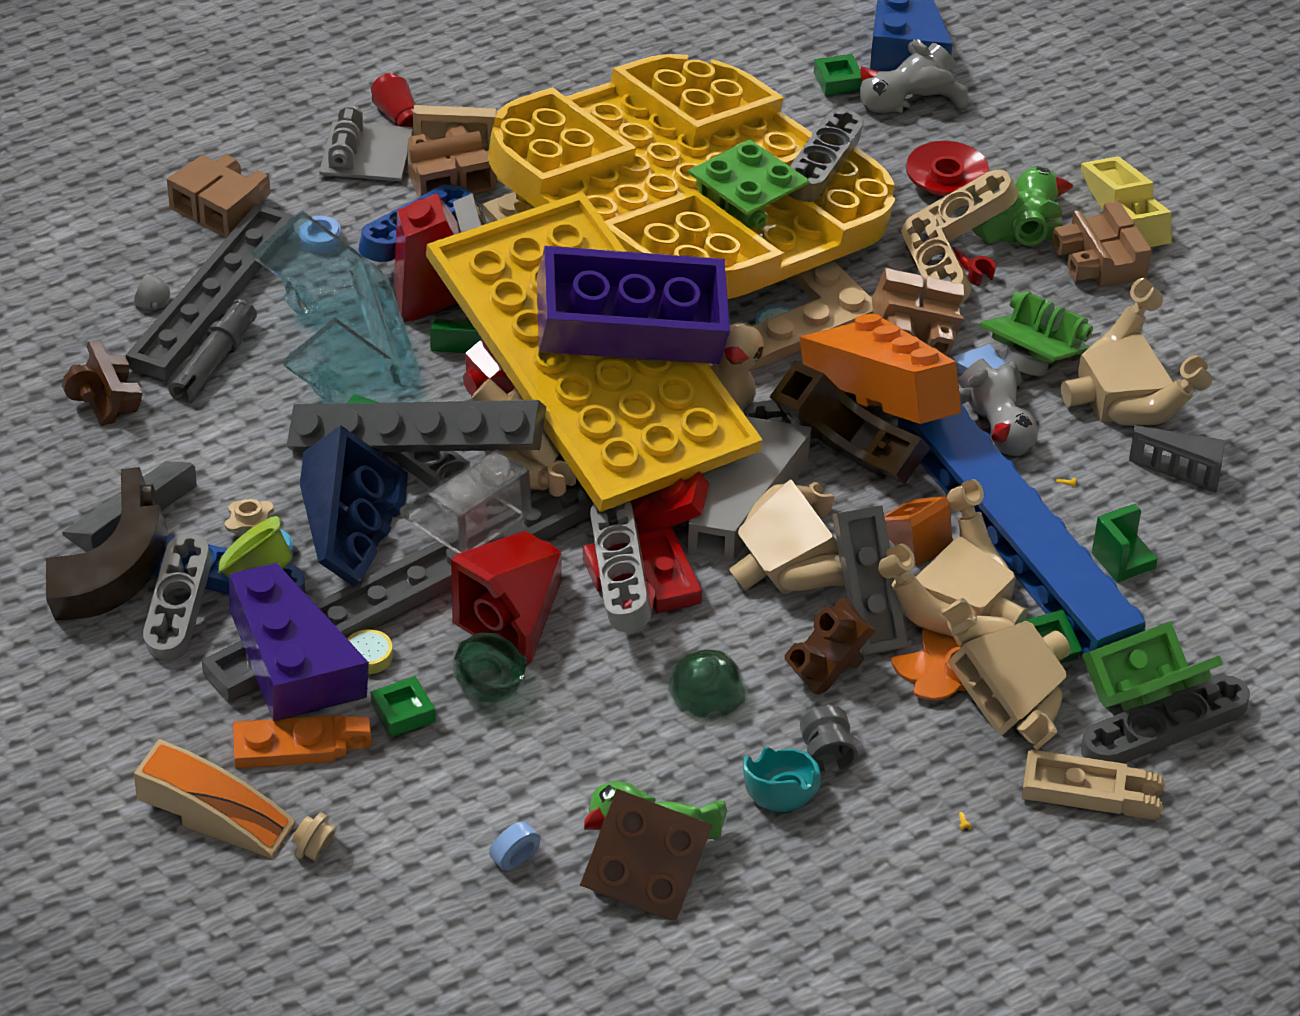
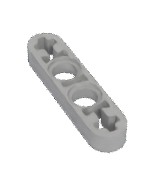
[590,501,652,632]

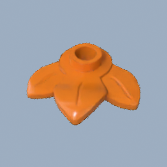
[891,628,967,700]

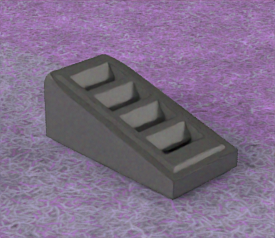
[1129,425,1225,492]

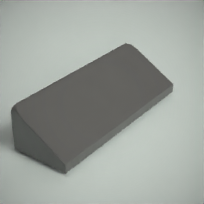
[62,461,197,552]

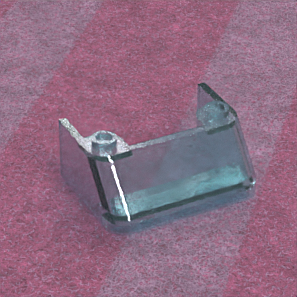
[252,210,421,401]

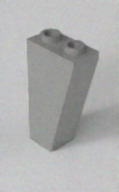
[688,416,812,561]

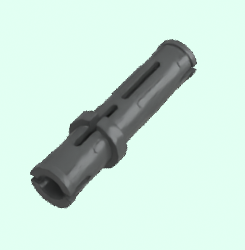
[168,299,257,403]

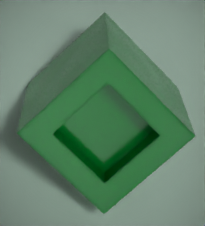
[1092,504,1158,583]

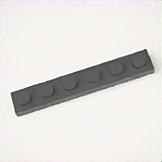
[126,204,294,381]
[287,400,546,452]

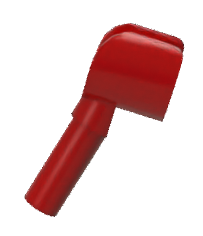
[952,247,996,286]

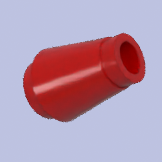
[371,73,416,127]

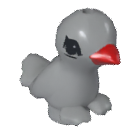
[860,39,968,114]
[958,358,1038,456]

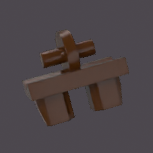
[62,341,142,426]
[784,597,876,695]

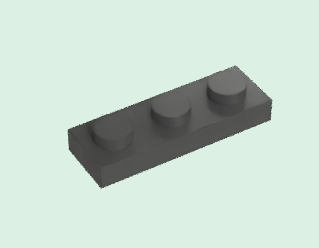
[832,505,908,655]

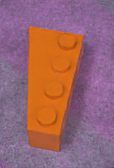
[800,314,961,424]

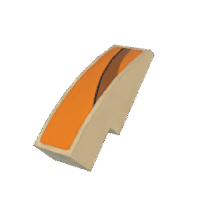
[134,739,296,859]

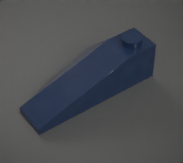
[300,425,408,587]

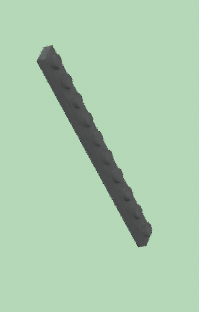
[201,478,594,702]

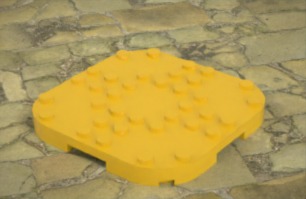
[488,54,895,299]

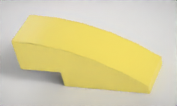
[1081,156,1172,247]

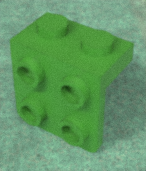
[1082,621,1223,712]

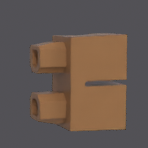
[407,126,497,198]
[167,154,271,238]
[1052,201,1152,287]
[872,268,964,356]

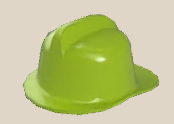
[218,516,292,578]

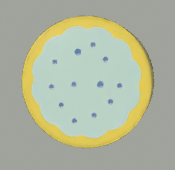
[347,629,393,674]

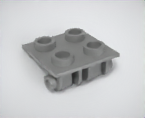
[319,103,413,181]

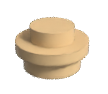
[292,812,337,862]

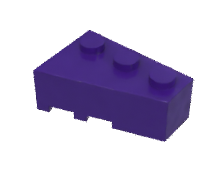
[229,563,369,721]

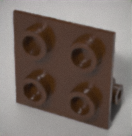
[580,788,713,920]

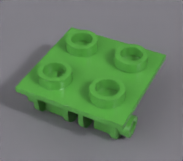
[688,139,809,229]
[979,291,1093,363]

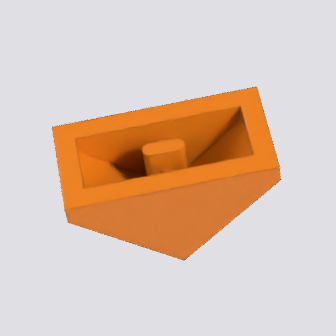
[884,496,953,566]

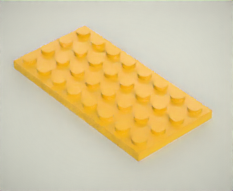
[426,192,763,512]

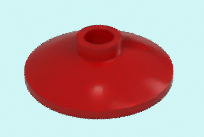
[906,141,989,196]

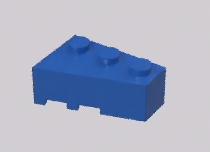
[870,0,953,71]

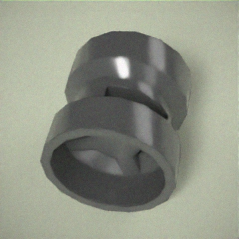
[800,705,858,773]

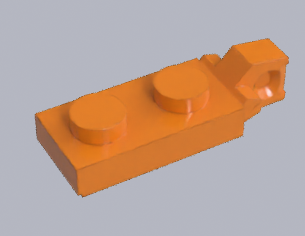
[233,715,372,769]

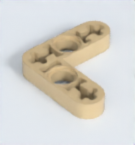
[901,169,1018,305]

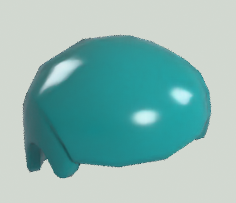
[743,746,821,813]

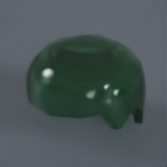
[453,633,527,703]
[668,649,746,718]

